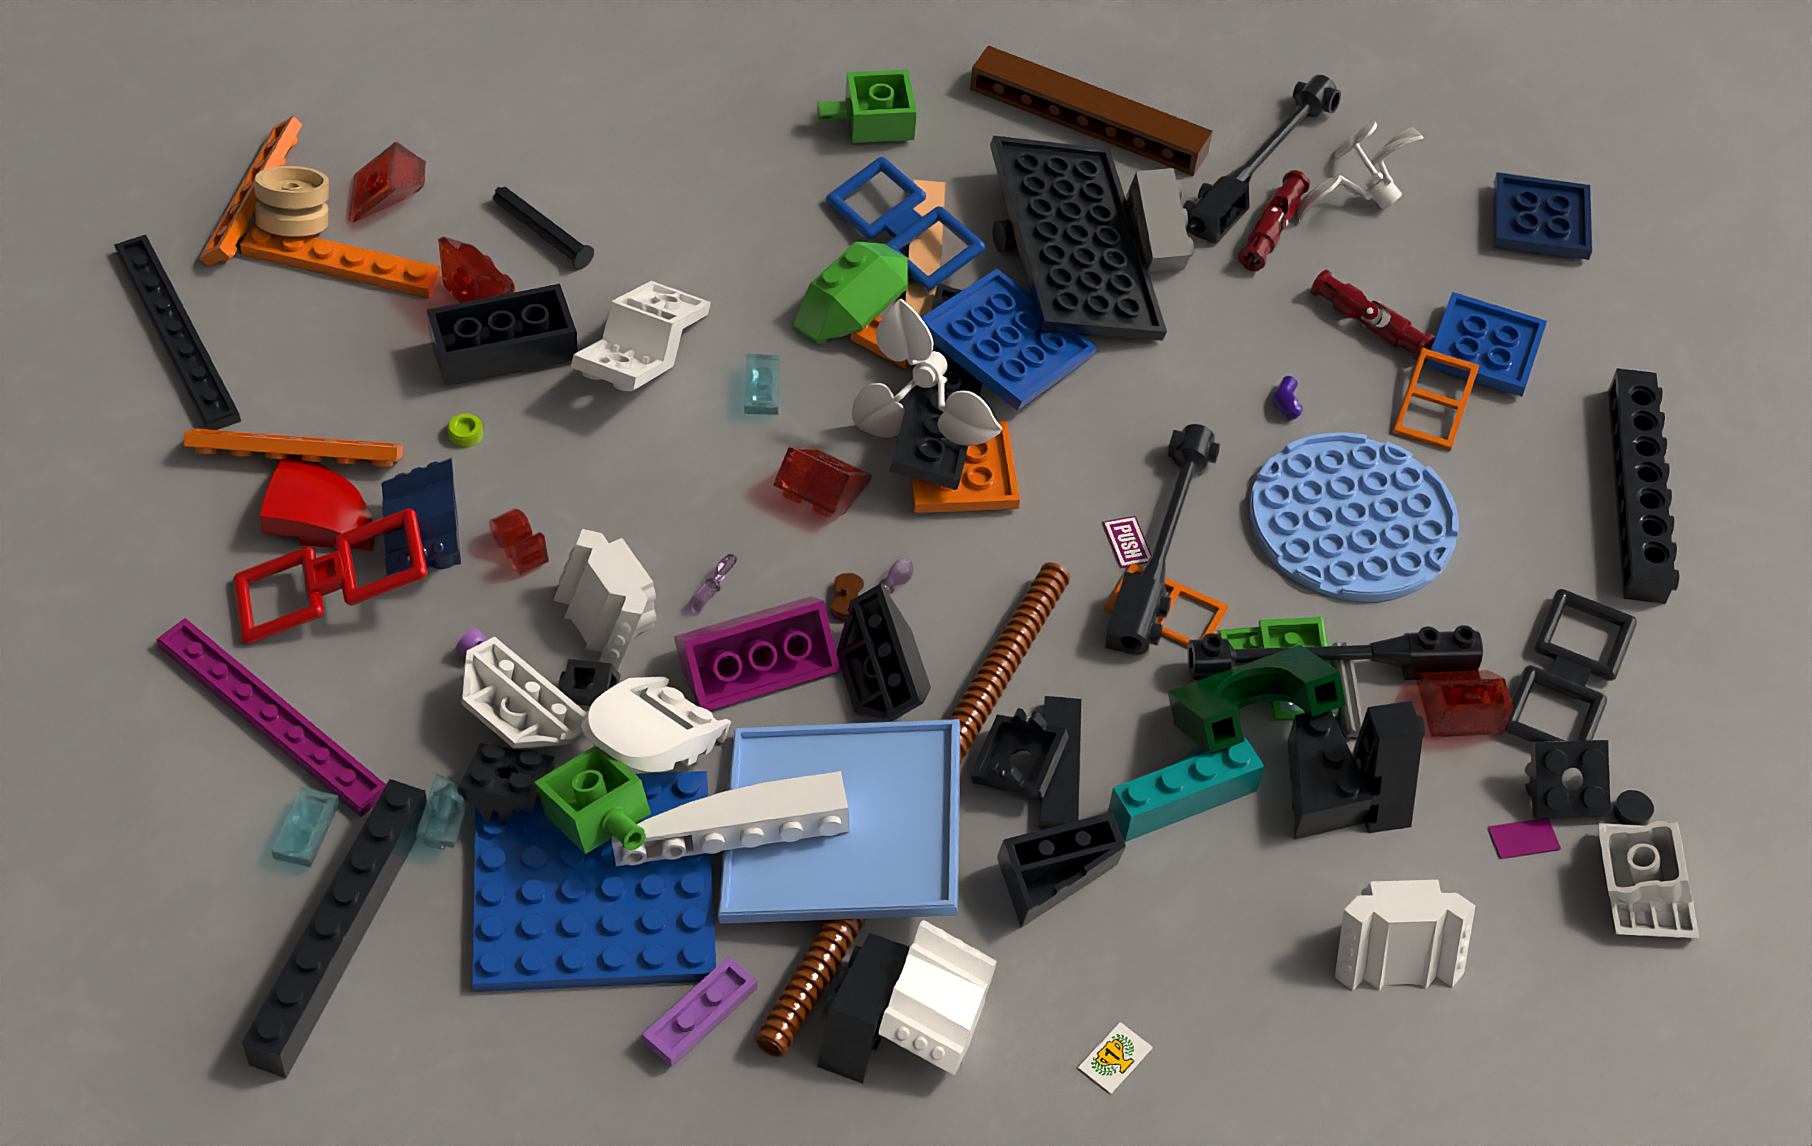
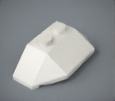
[461,636,586,749]

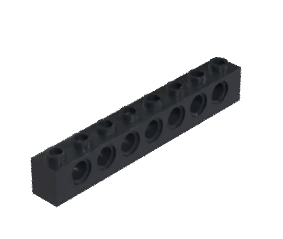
[1608,368,1680,604]

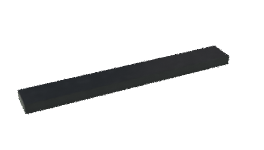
[114,234,241,430]

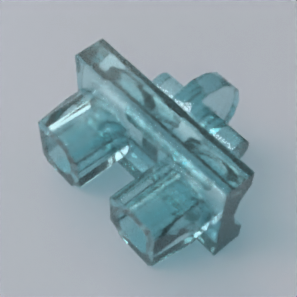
[416,773,468,850]

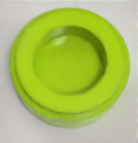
[447,413,483,447]

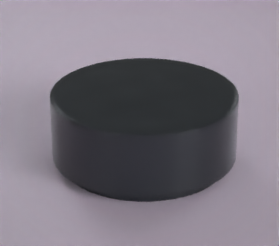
[992,219,1016,253]
[1613,790,1654,826]

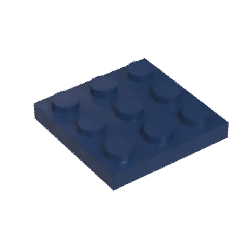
[1494,172,1592,260]

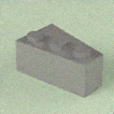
[1125,168,1194,272]

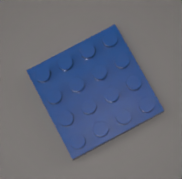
[921,269,1097,411]

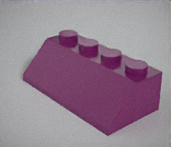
[673,596,841,711]

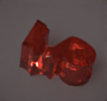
[489,508,549,575]

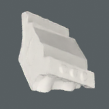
[553,529,657,671]
[1599,821,1700,938]
[1335,879,1475,991]
[878,920,997,1075]

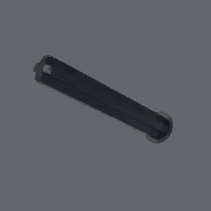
[492,186,594,269]

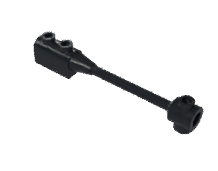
[1182,75,1341,244]
[1105,424,1220,655]
[1187,625,1483,681]

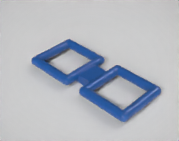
[826,157,985,291]

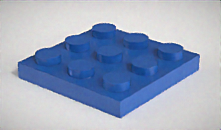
[1426,292,1547,397]

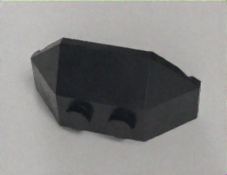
[836,583,931,721]

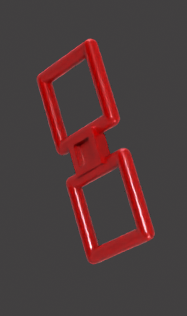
[233,508,428,644]

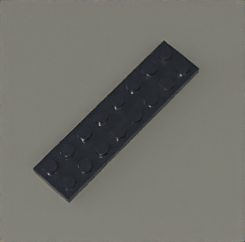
[889,283,983,490]

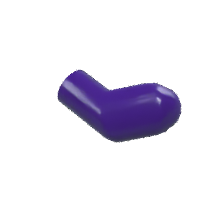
[1272,376,1303,420]

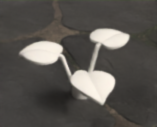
[1297,120,1423,222]
[852,299,1002,446]

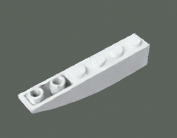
[611,771,850,866]

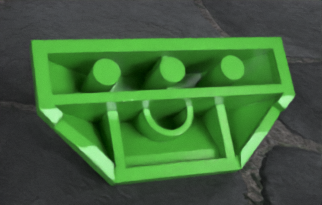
[794,242,908,344]

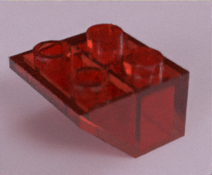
[1416,670,1514,737]

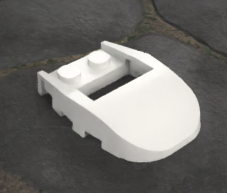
[581,677,731,772]

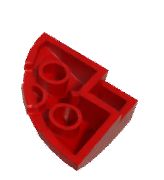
[259,457,375,550]

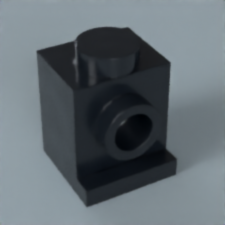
[559,659,621,706]

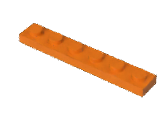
[199,116,303,267]
[240,223,441,298]
[184,428,404,467]

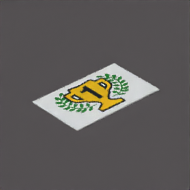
[1078,1022,1153,1094]

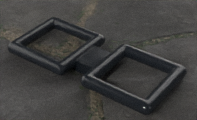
[1501,589,1637,742]

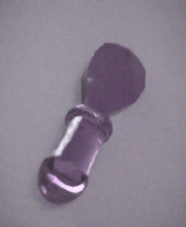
[689,554,737,612]
[879,557,913,594]

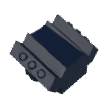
[381,457,461,576]

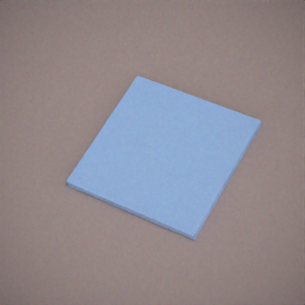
[718,719,960,923]

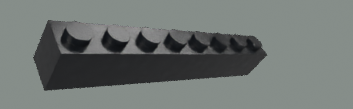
[242,779,429,1078]

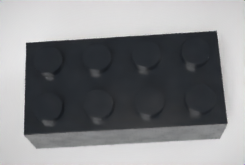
[426,284,578,386]

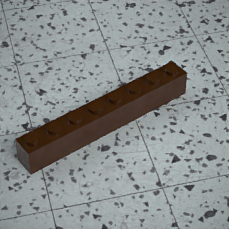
[970,45,1213,176]

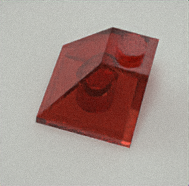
[349,141,426,223]

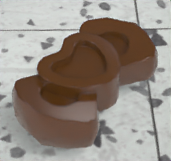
[829,573,865,621]

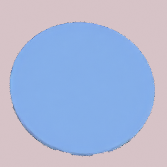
[1249,432,1459,602]

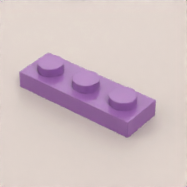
[642,956,758,1068]

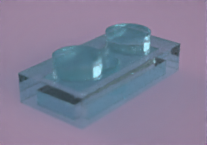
[744,354,780,415]
[271,787,339,868]

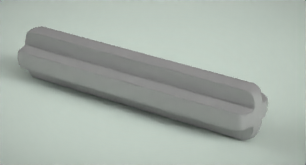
[1332,642,1363,738]

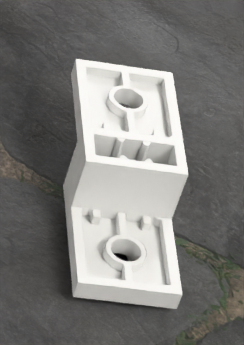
[571,281,711,391]

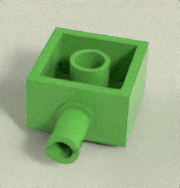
[817,69,917,143]
[534,745,651,854]

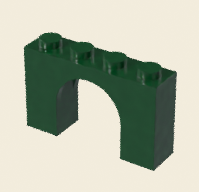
[1167,645,1346,753]

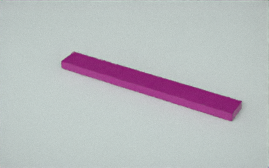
[156,618,386,818]

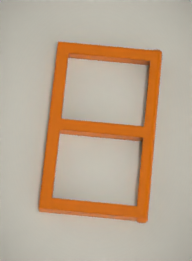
[1393,348,1480,451]
[1104,563,1229,647]

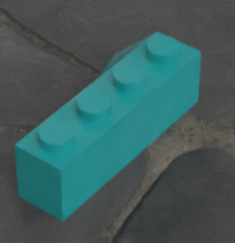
[1108,736,1265,842]

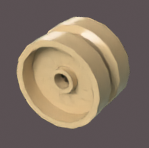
[255,166,329,236]

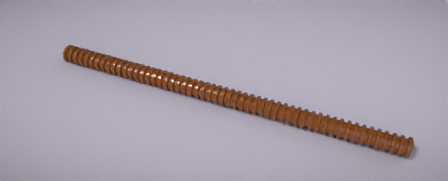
[754,562,1071,1057]

